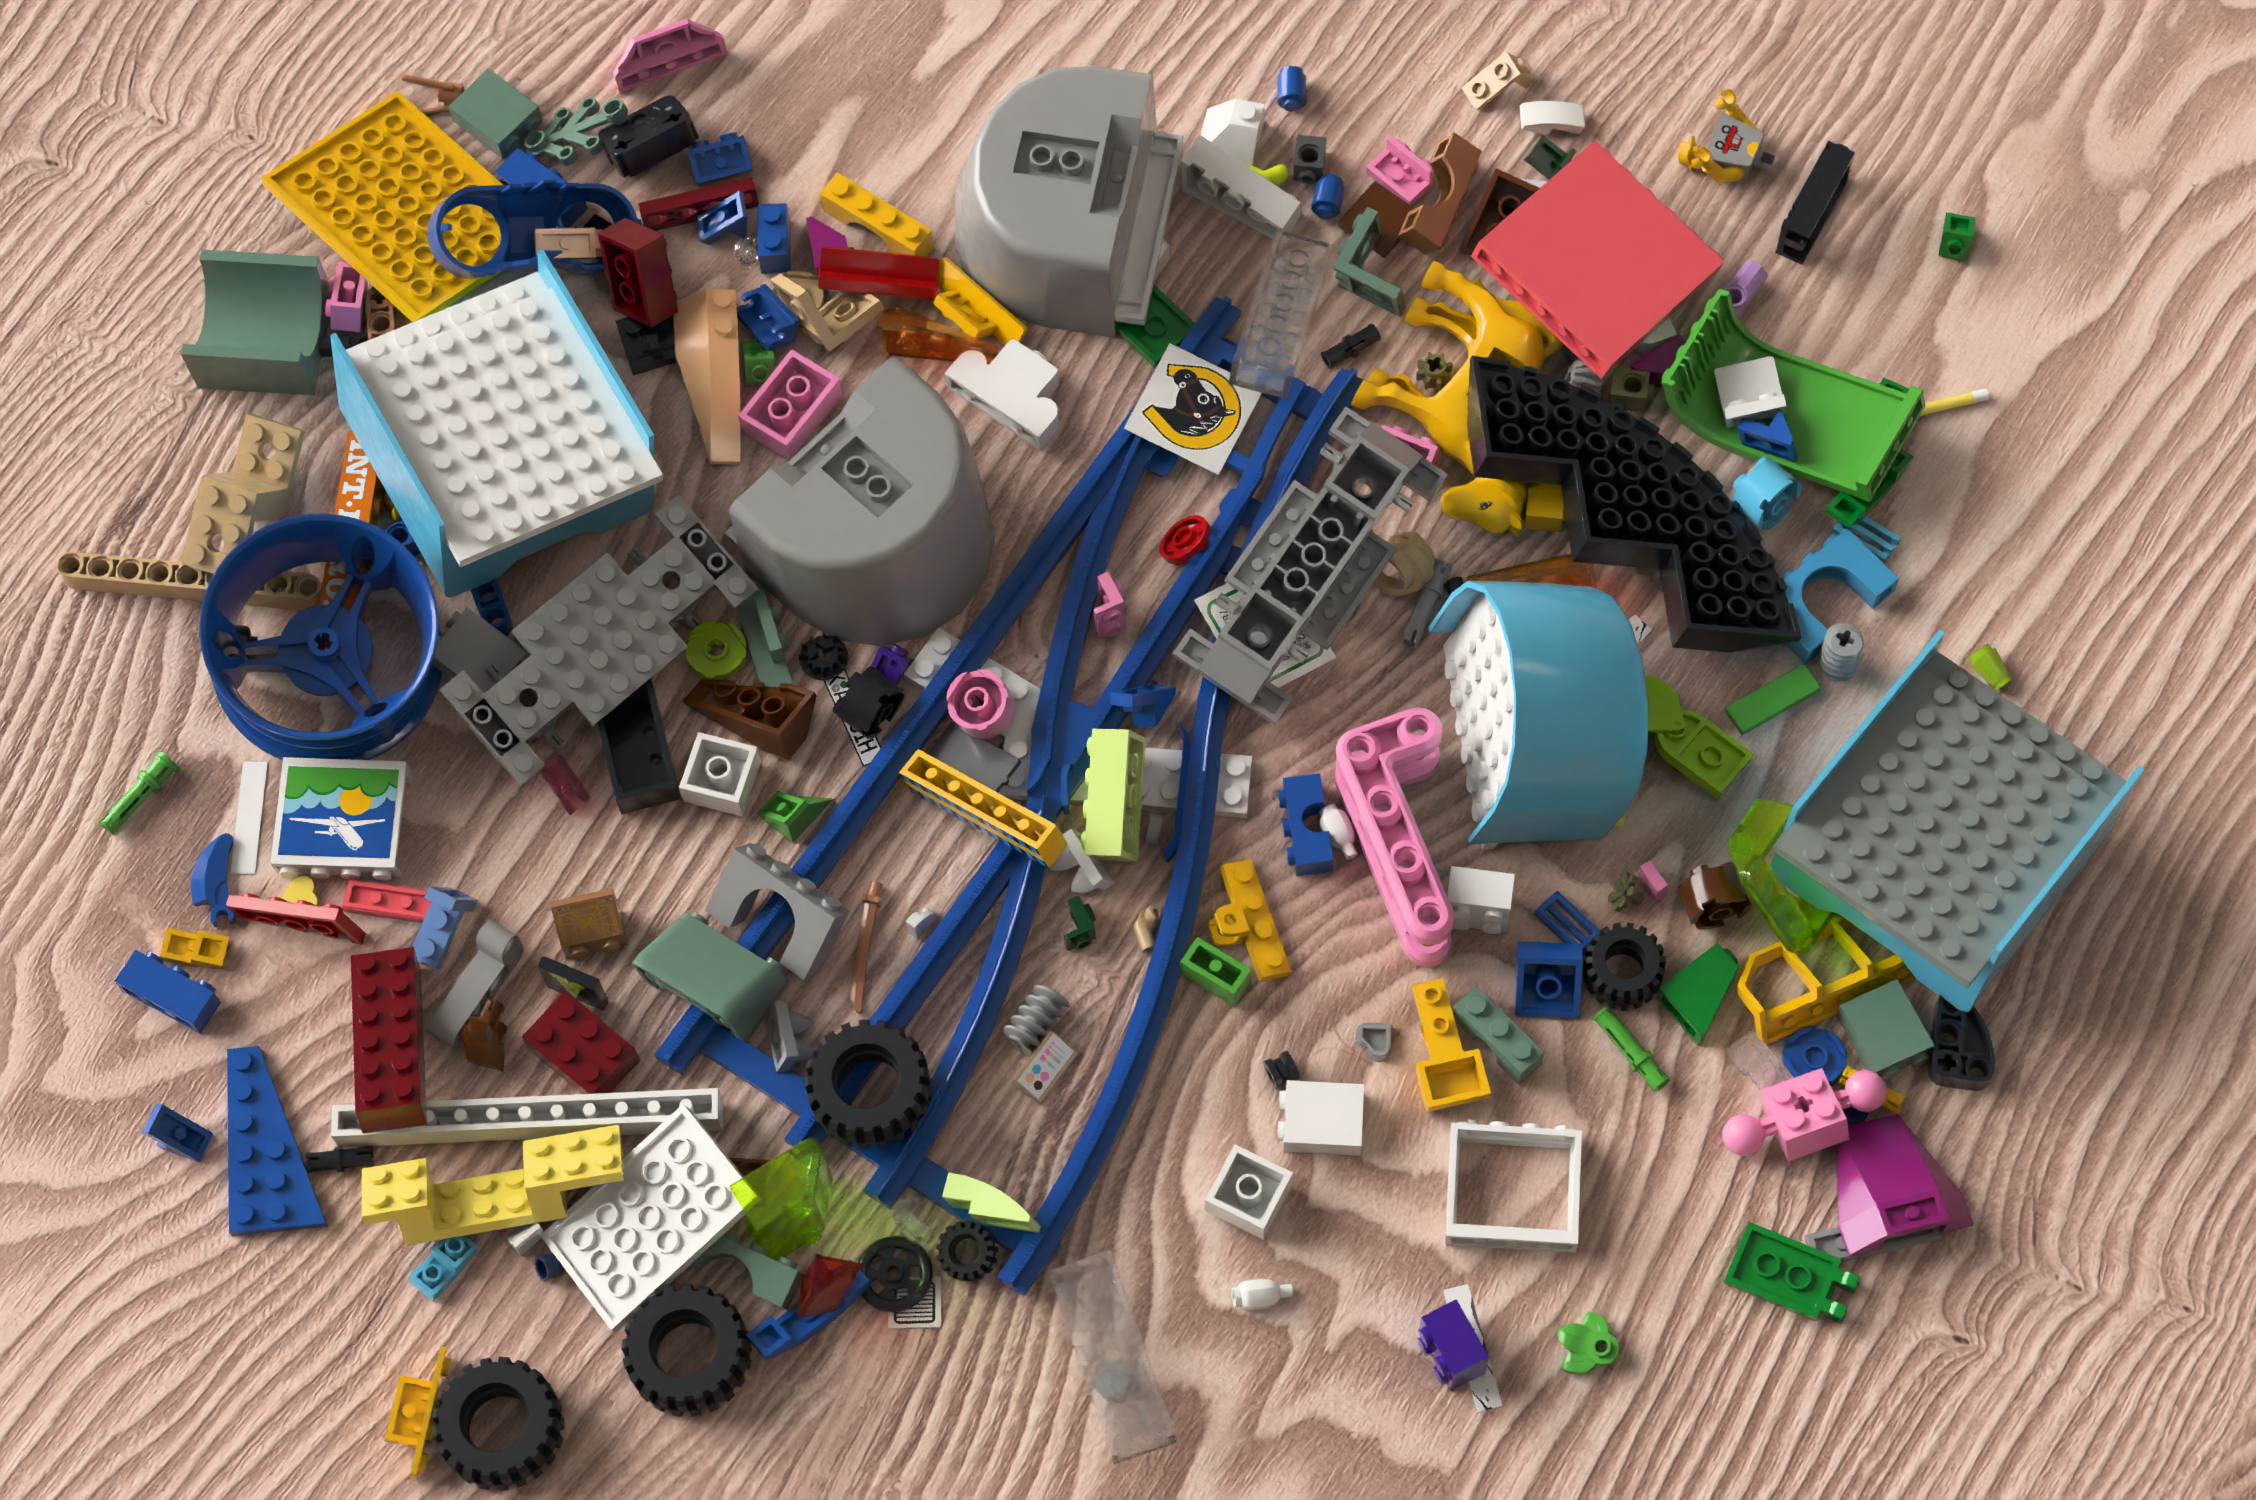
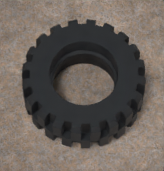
[805,1019,932,1150]
[621,1284,752,1417]
[432,1357,565,1491]

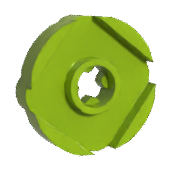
[685,620,748,680]

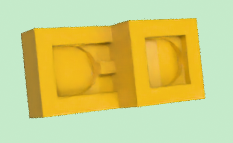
[159,927,230,968]

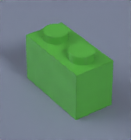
[1180,937,1251,1007]

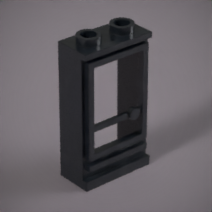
[1776,141,1855,265]

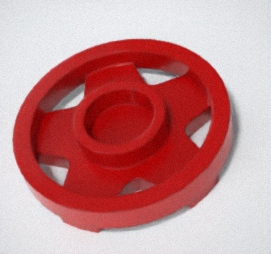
[1159,515,1211,565]

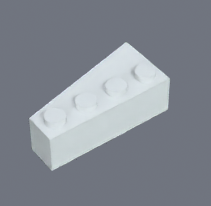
[1181,134,1301,243]

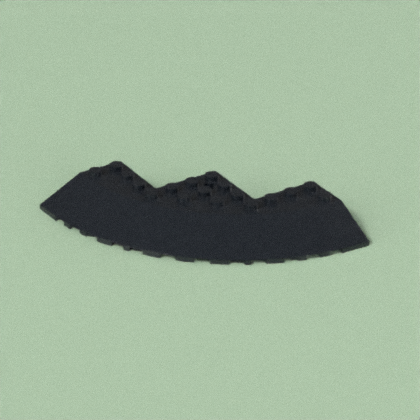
[1467,355,1802,652]

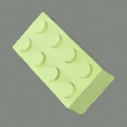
[1081,729,1146,862]

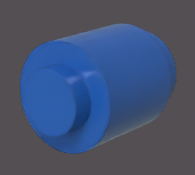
[1277,66,1307,112]
[1311,174,1345,220]

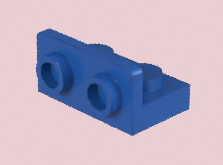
[687,132,753,185]

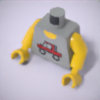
[1691,89,1776,184]

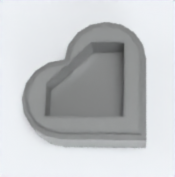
[1355,1023,1393,1062]

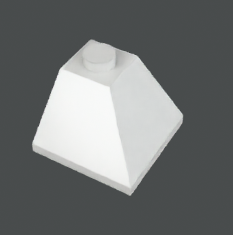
[1201,99,1264,167]

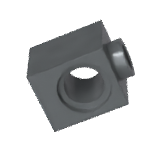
[1293,135,1327,184]

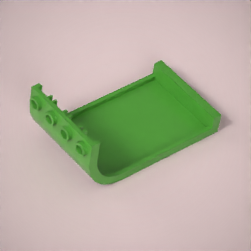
[1661,288,1926,502]

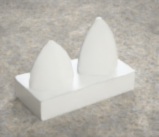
[1050,829,1114,893]

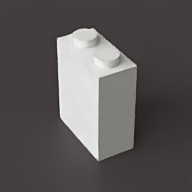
[1277,1080,1364,1156]

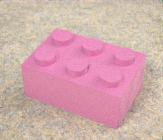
[738,349,843,461]

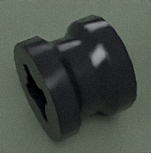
[1263,1050,1300,1090]

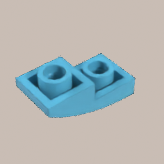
[409,1235,478,1302]

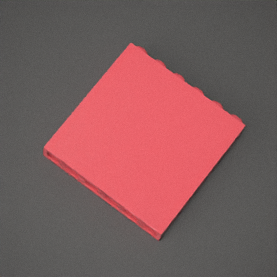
[1471,140,1725,380]

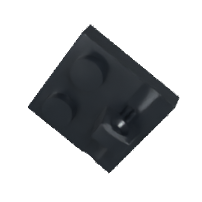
[616,316,677,376]

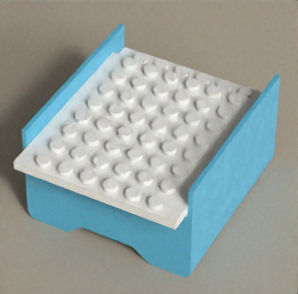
[330,249,663,597]

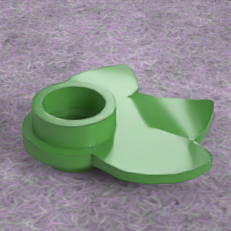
[1557,1312,1620,1374]

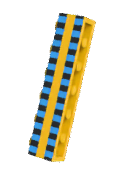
[899,749,1068,868]

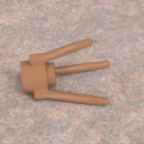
[401,74,464,116]

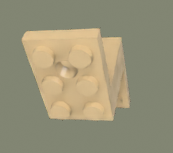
[181,413,306,574]

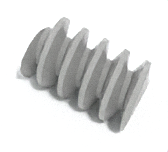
[1819,623,1864,682]
[1003,985,1070,1057]

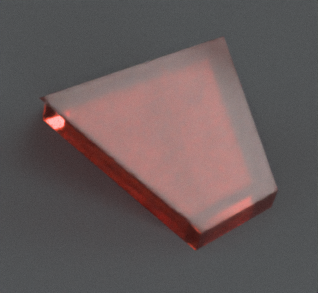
[797,1253,863,1318]

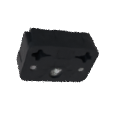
[598,95,699,178]

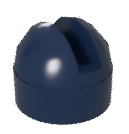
[535,1253,563,1282]

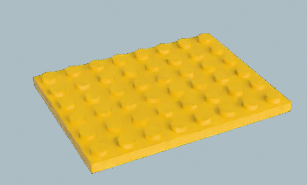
[262,91,503,322]

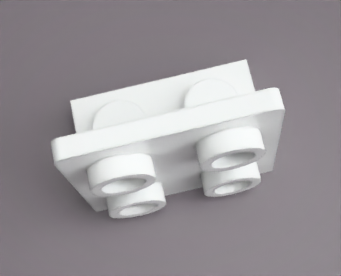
[1714,356,1787,428]

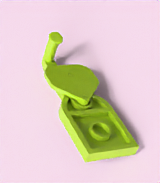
[1645,677,1754,799]

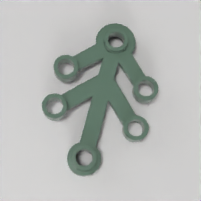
[524,96,628,166]

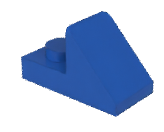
[697,191,747,245]
[1737,409,1798,462]
[1110,684,1176,728]
[142,1104,213,1162]

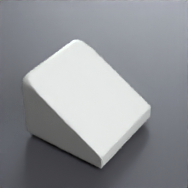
[506,1223,544,1255]

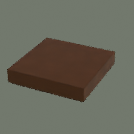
[1338,181,1415,258]

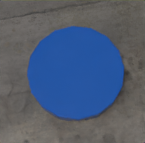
[1782,1026,1847,1086]

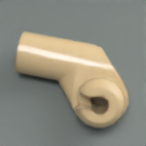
[1133,905,1162,953]

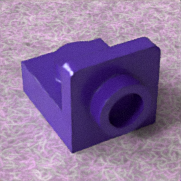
[871,643,914,684]

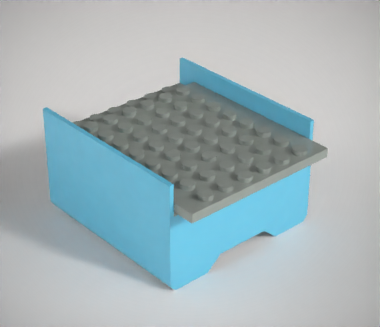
[1769,630,2145,1012]

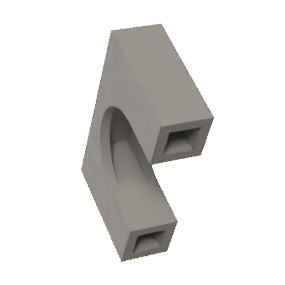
[705,843,850,980]

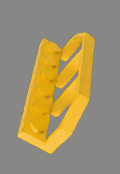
[1737,915,1916,1046]

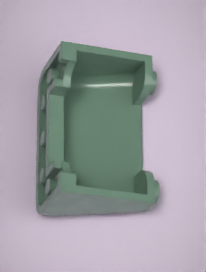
[632,912,788,1043]

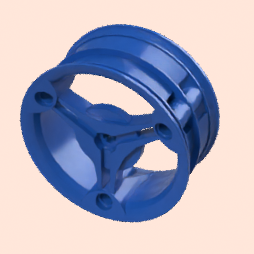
[199,514,442,760]

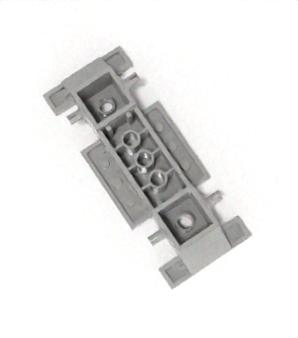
[1172,406,1448,725]
[439,495,758,786]

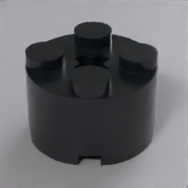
[833,666,905,739]

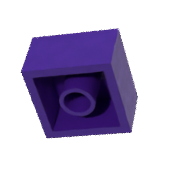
[1417,1299,1489,1391]

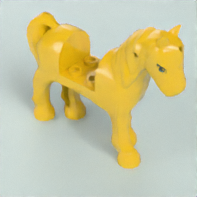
[1351,260,1564,538]

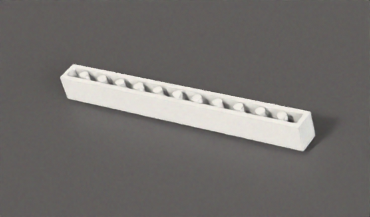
[331,1088,723,1148]

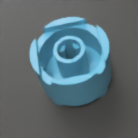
[1732,456,1802,530]

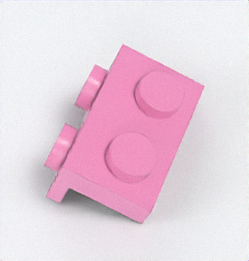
[1366,136,1434,206]
[1093,572,1126,639]

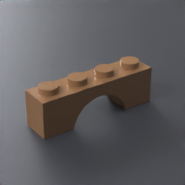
[1398,132,1482,255]

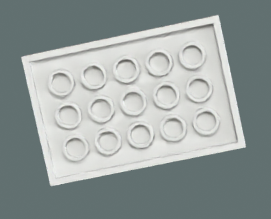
[540,1104,762,1332]

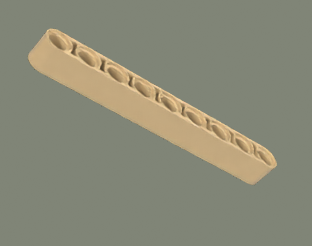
[57,552,322,610]

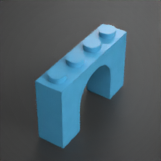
[1780,528,1899,665]

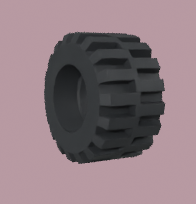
[1583,923,1666,1011]

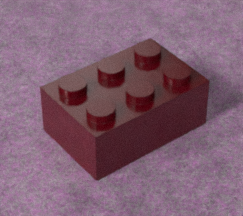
[598,218,678,328]
[522,990,640,1094]

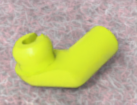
[1249,164,1289,186]

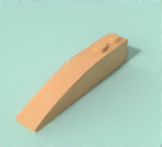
[673,289,740,465]

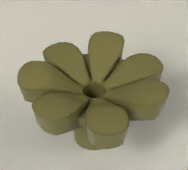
[1608,871,1644,912]

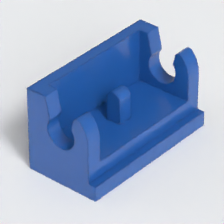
[737,284,799,351]

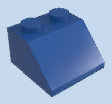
[1515,941,1583,1018]

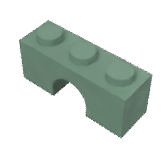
[1453,985,1544,1085]

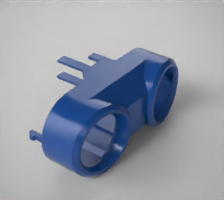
[428,180,642,279]

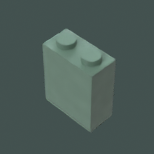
[448,68,543,160]
[1836,979,1935,1080]

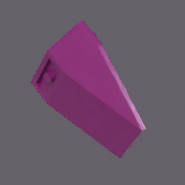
[1836,1114,1974,1257]

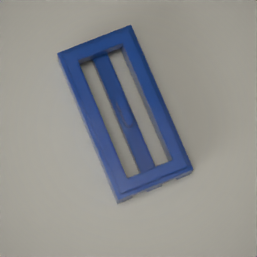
[1534,891,1600,955]

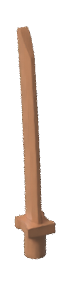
[850,881,883,1014]

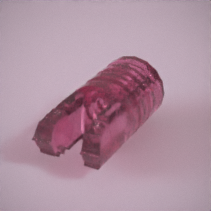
[540,755,591,815]

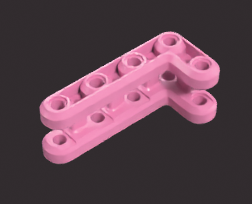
[1335,708,1454,967]

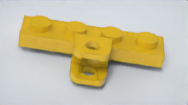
[1208,859,1291,982]

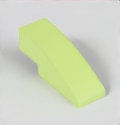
[942,1172,1041,1233]

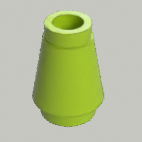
[1968,643,2012,691]

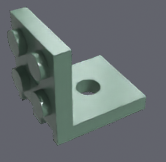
[1333,206,1406,317]

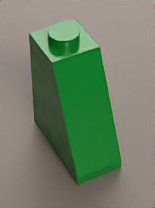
[1657,943,1739,1046]

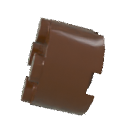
[1678,862,1752,930]

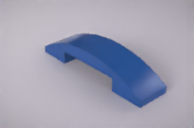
[746,1259,871,1360]

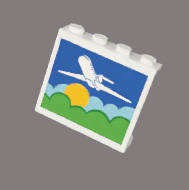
[270,757,412,881]

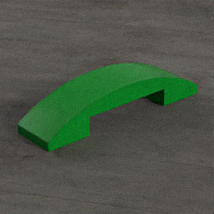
[1824,449,1913,528]

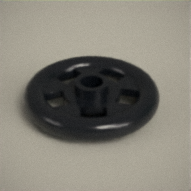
[857,1236,933,1312]

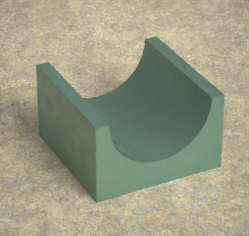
[181,249,332,396]

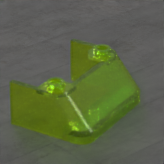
[1728,799,1836,955]
[729,1138,833,1261]

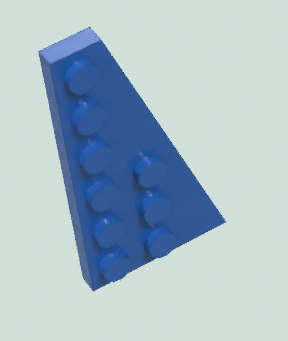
[227,1046,328,1236]

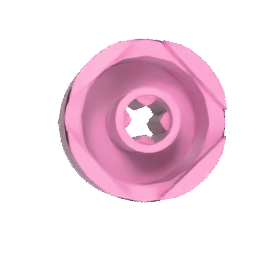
[946,669,1016,740]

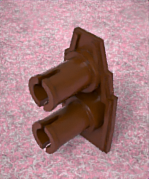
[461,999,507,1072]

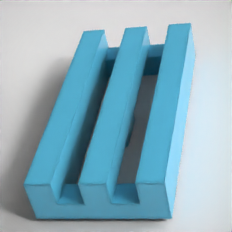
[1831,516,1901,563]

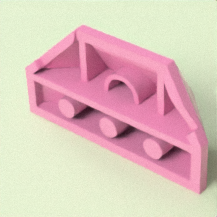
[613,19,727,93]

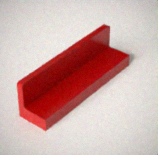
[818,246,940,300]

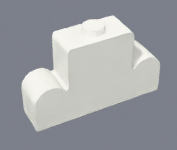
[944,339,1059,451]

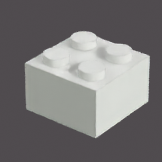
[679,732,762,817]
[1447,866,1515,934]
[1205,1144,1293,1240]

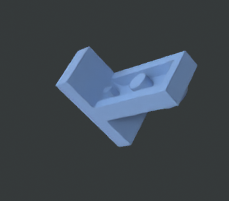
[412,887,478,969]

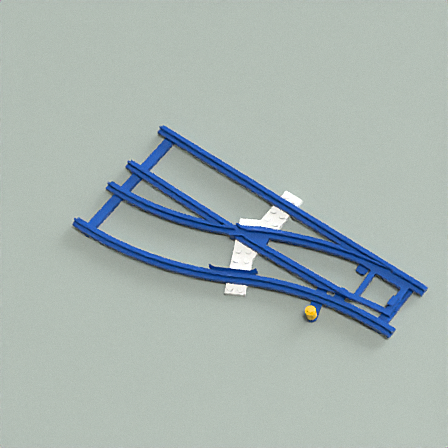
[655,296,1364,1297]

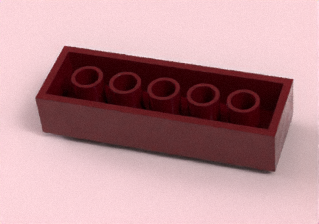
[351,947,427,1134]

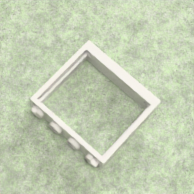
[1445,1119,1582,1253]

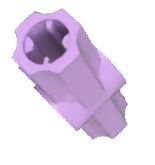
[1722,261,1768,319]

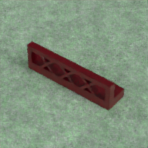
[638,176,759,231]

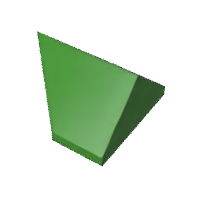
[757,791,834,843]

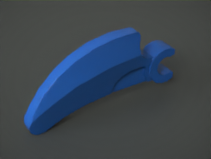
[191,833,236,928]

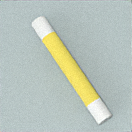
[1920,388,1989,417]

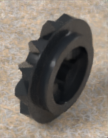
[799,632,848,680]

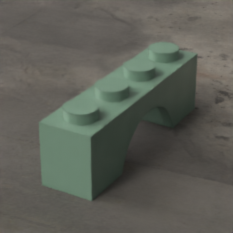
[691,1231,804,1310]

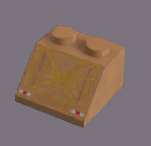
[550,888,628,959]

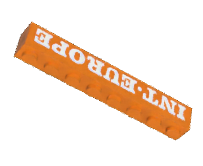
[319,431,385,650]

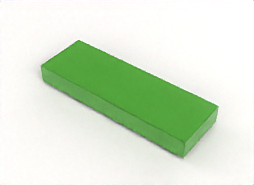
[1725,663,1821,736]

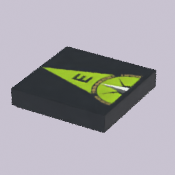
[537,957,609,1011]

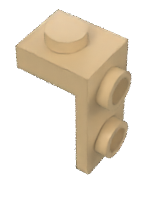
[1463,51,1535,110]

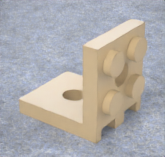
[771,273,885,352]

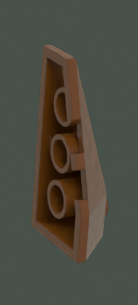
[683,679,816,760]

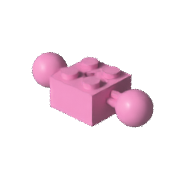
[1723,1068,1887,1162]

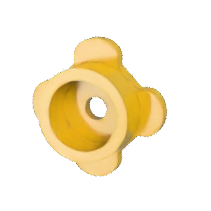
[1678,136,1701,171]

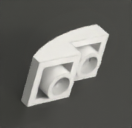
[1520,101,1585,135]

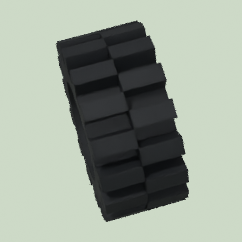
[936,1221,999,1282]

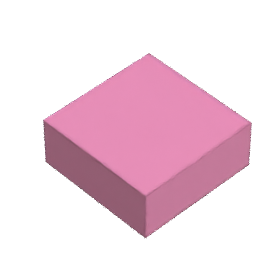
[1637,860,1668,903]

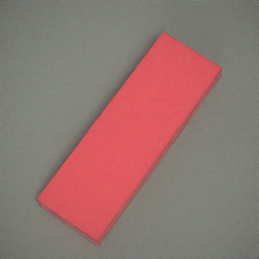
[342,879,431,923]

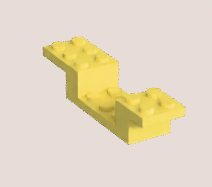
[362,1125,624,1245]

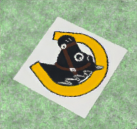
[1124,343,1264,475]

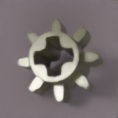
[1416,352,1453,391]

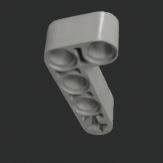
[427,920,524,1048]

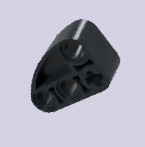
[1928,994,1995,1091]

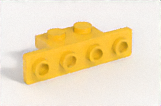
[933,257,1027,346]
[384,1346,451,1481]

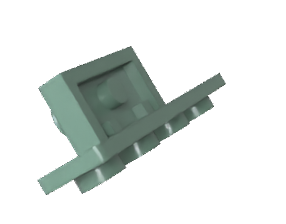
[737,582,793,687]

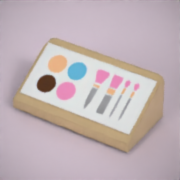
[1014,1031,1078,1104]

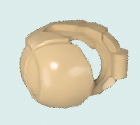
[1373,531,1435,596]

